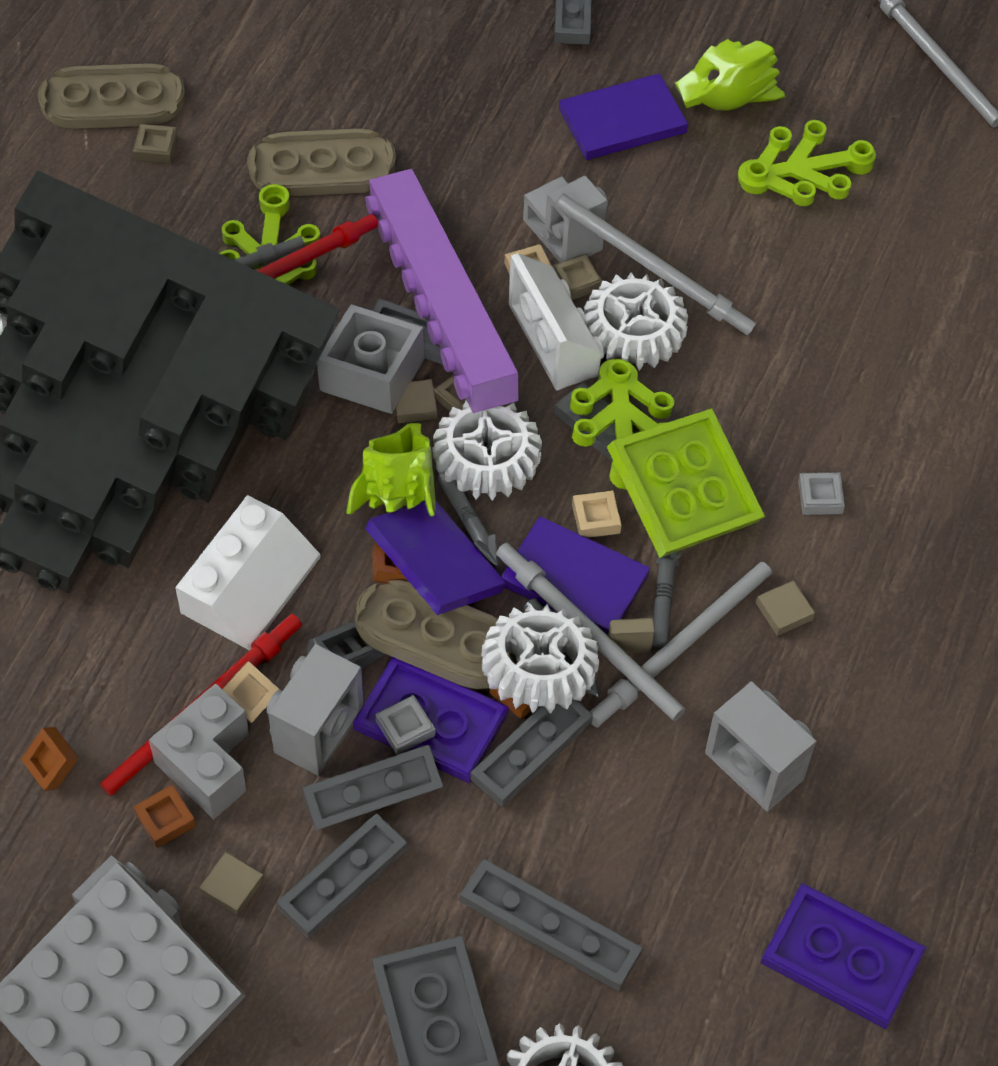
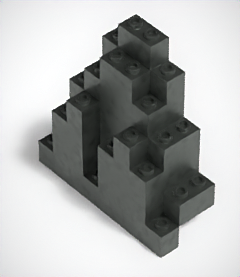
[0,170,340,593]

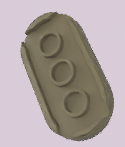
[38,64,186,129]
[247,129,396,196]
[355,580,516,689]

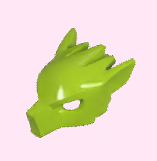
[675,39,785,111]
[347,423,435,516]

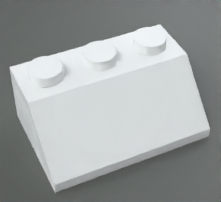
[509,253,604,391]
[175,495,320,650]

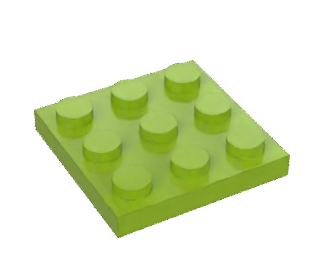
[607,408,765,558]

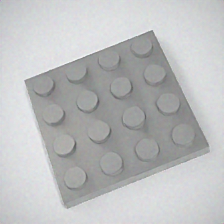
[0,862,247,1066]

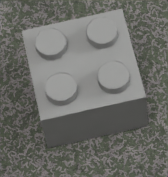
[317,304,425,414]
[267,644,364,776]
[705,681,816,812]

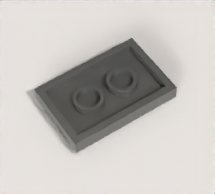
[372,936,499,1066]

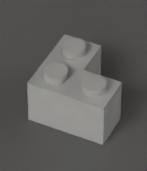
[523,176,608,263]
[149,683,249,820]

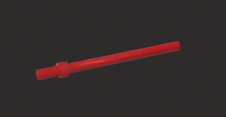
[257,214,378,279]
[99,614,303,797]

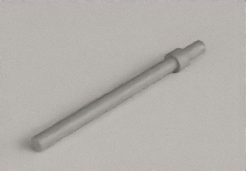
[878,0,998,128]
[554,193,756,335]
[496,543,686,721]
[590,562,772,728]

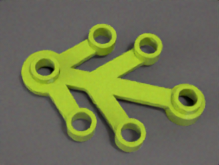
[738,120,876,206]
[219,184,320,285]
[569,359,674,490]

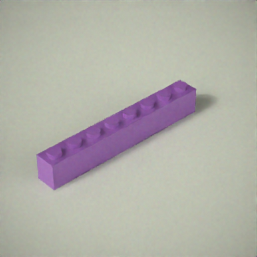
[365,169,519,413]

